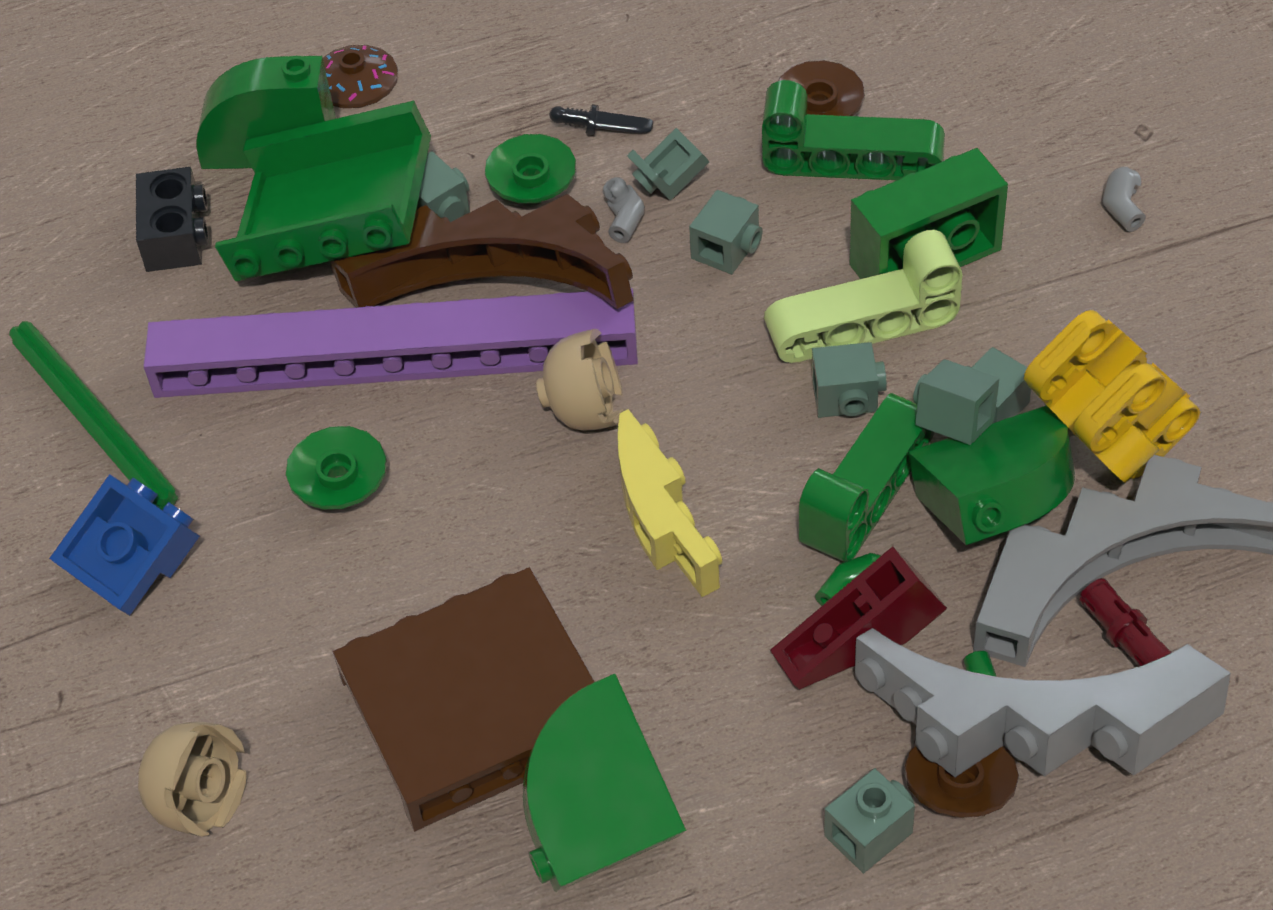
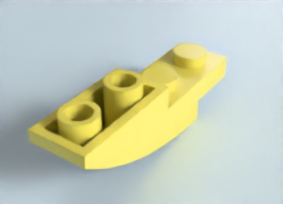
[618,409,722,597]

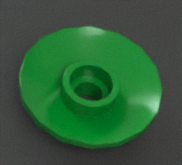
[485,134,576,203]
[286,426,387,509]

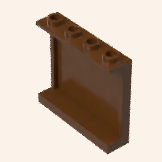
[332,567,594,832]

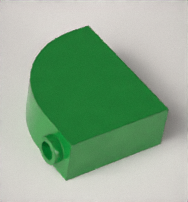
[196,55,336,169]
[908,405,1075,545]
[522,674,686,892]

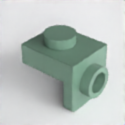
[627,128,710,201]

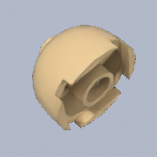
[536,329,623,431]
[138,722,246,837]

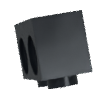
[136,166,209,272]

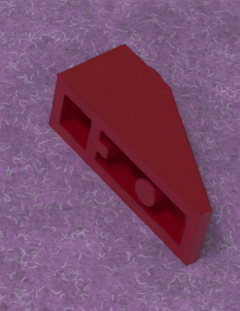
[770,546,948,690]

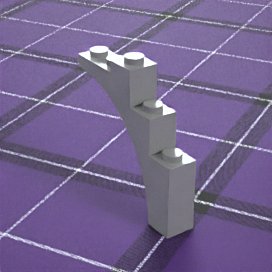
[973,455,1273,667]
[855,628,1231,777]

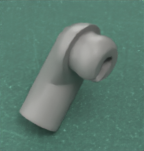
[1102,167,1146,232]
[603,177,645,243]

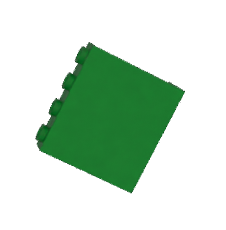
[215,100,431,281]

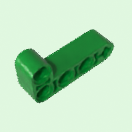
[762,80,945,181]
[799,393,935,562]

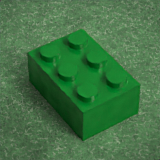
[850,148,1008,279]

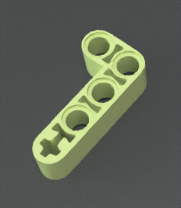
[763,230,963,363]

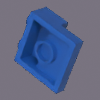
[49,474,200,616]

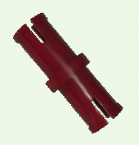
[1079,578,1172,667]

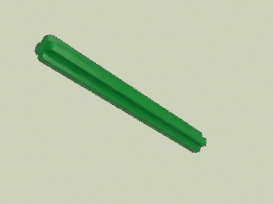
[9,321,178,510]

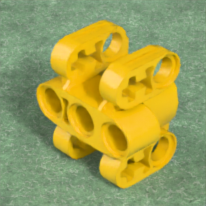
[1024,310,1200,483]

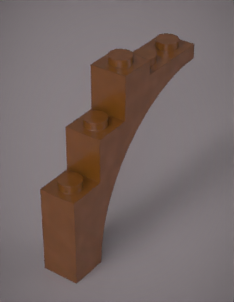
[330,194,634,309]

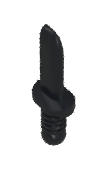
[549,104,654,136]

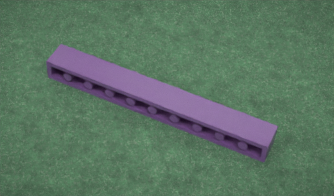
[144,288,638,398]

